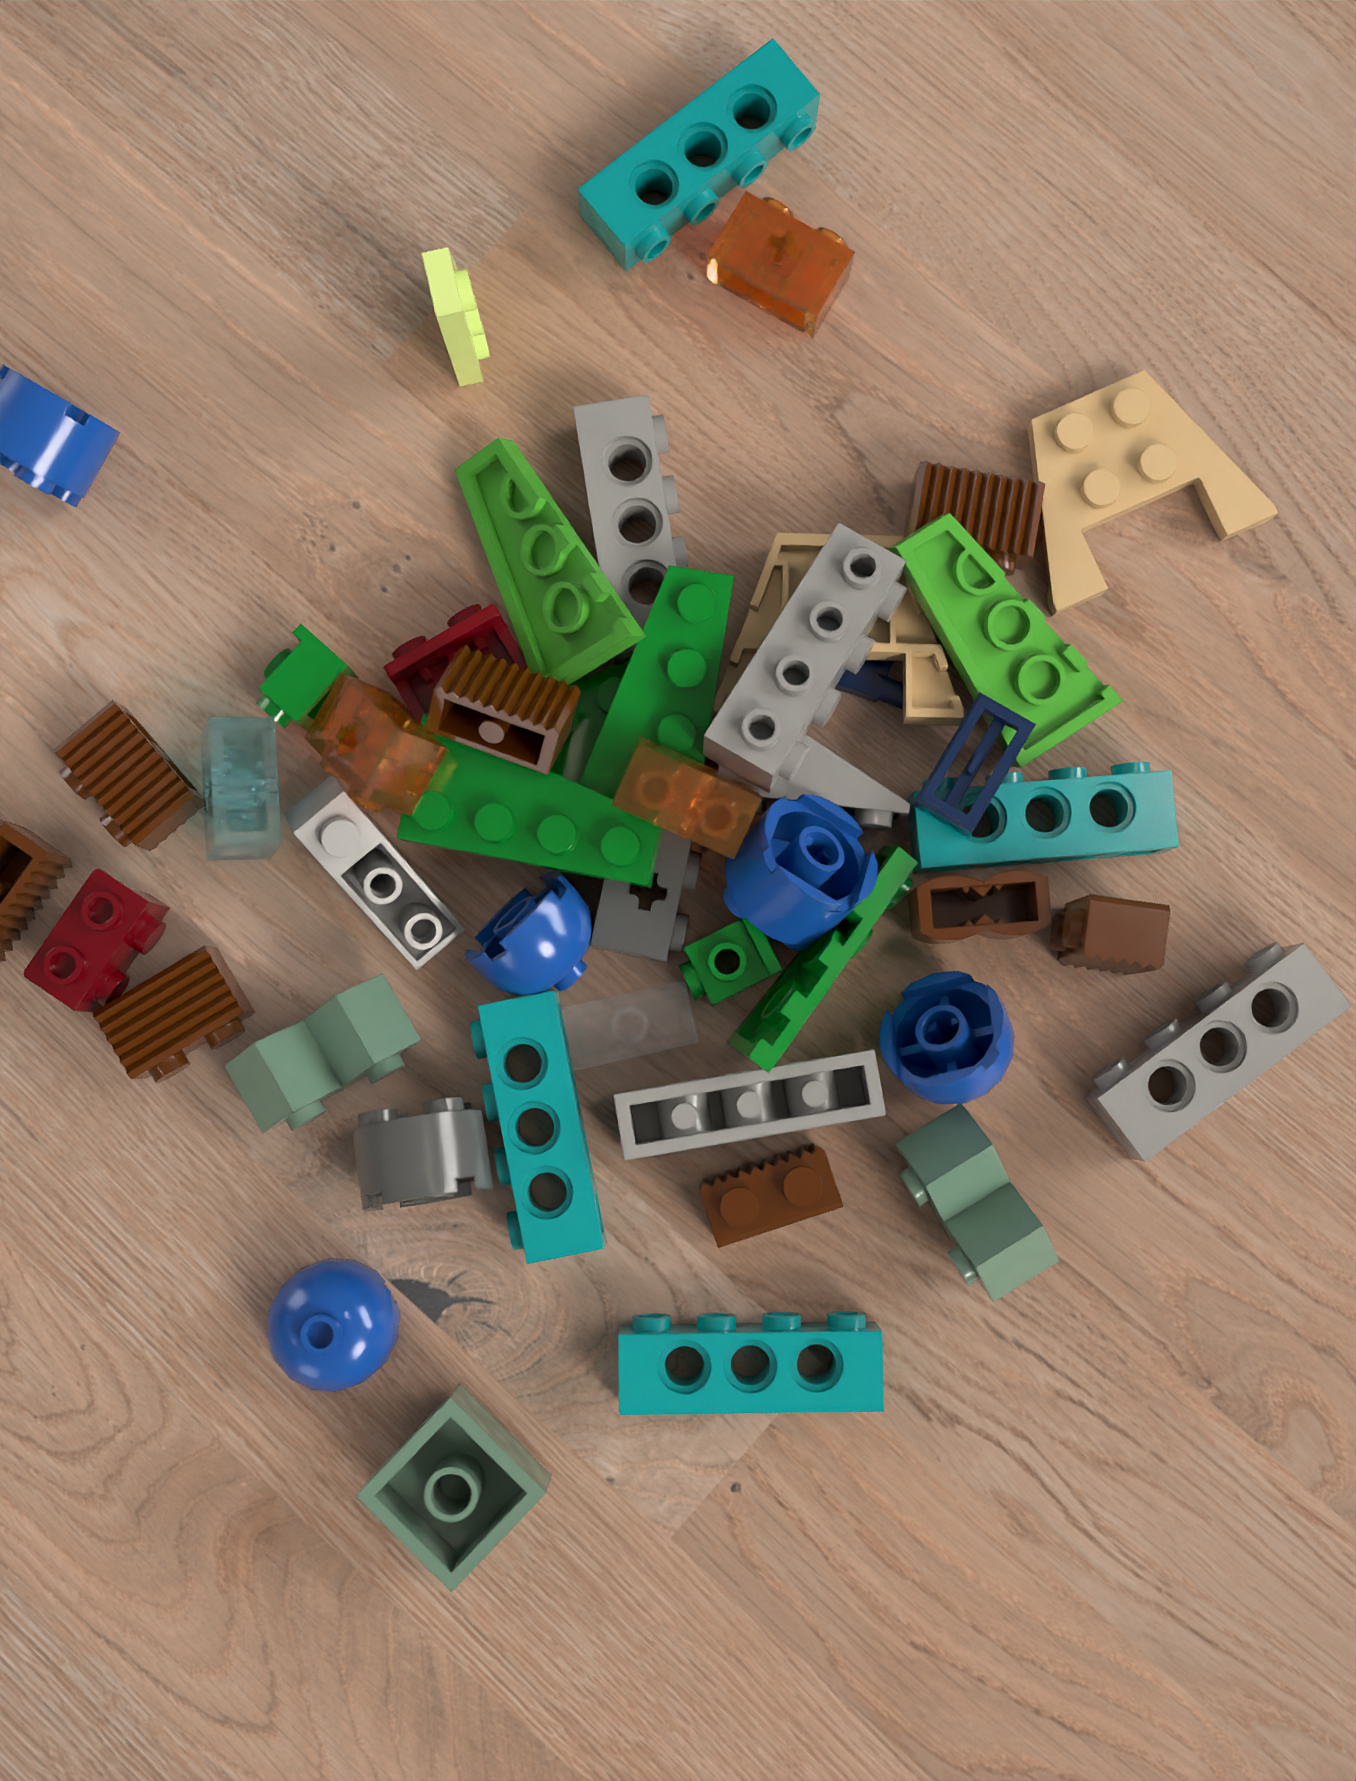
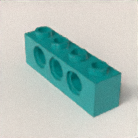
[577,38,820,271]
[907,761,1179,874]
[470,991,607,1264]
[618,1311,884,1415]

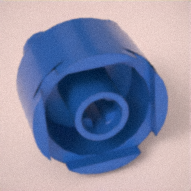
[0,364,121,507]
[723,794,878,951]

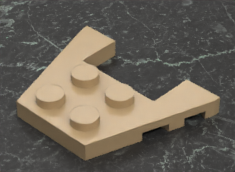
[1027,370,1278,617]
[713,533,964,726]

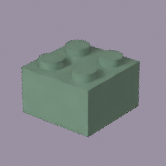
[356,1384,552,1592]

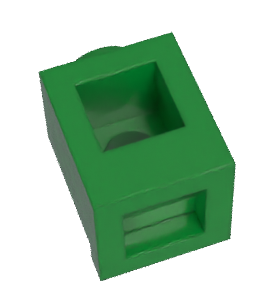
[256,623,359,732]
[678,918,782,1006]

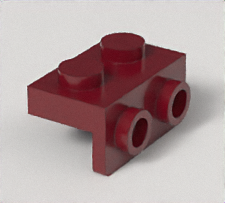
[383,603,528,728]
[24,869,170,1012]

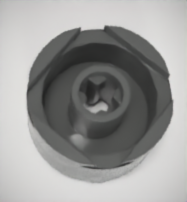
[352,1097,494,1211]

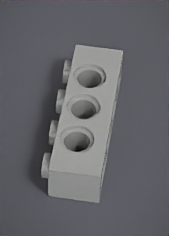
[573,395,689,665]
[1084,942,1352,1162]
[614,1049,886,1161]

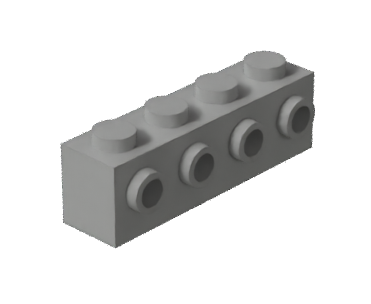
[703,522,907,793]

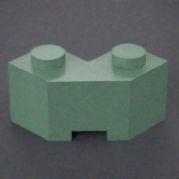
[225,973,421,1133]
[895,1104,1059,1302]

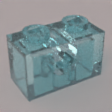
[201,717,281,860]

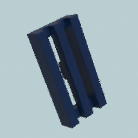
[912,692,1036,838]

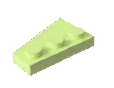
[422,247,490,387]

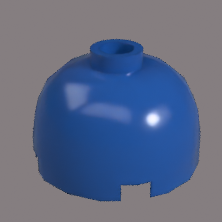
[465,870,594,996]
[878,971,1015,1105]
[267,1258,400,1391]

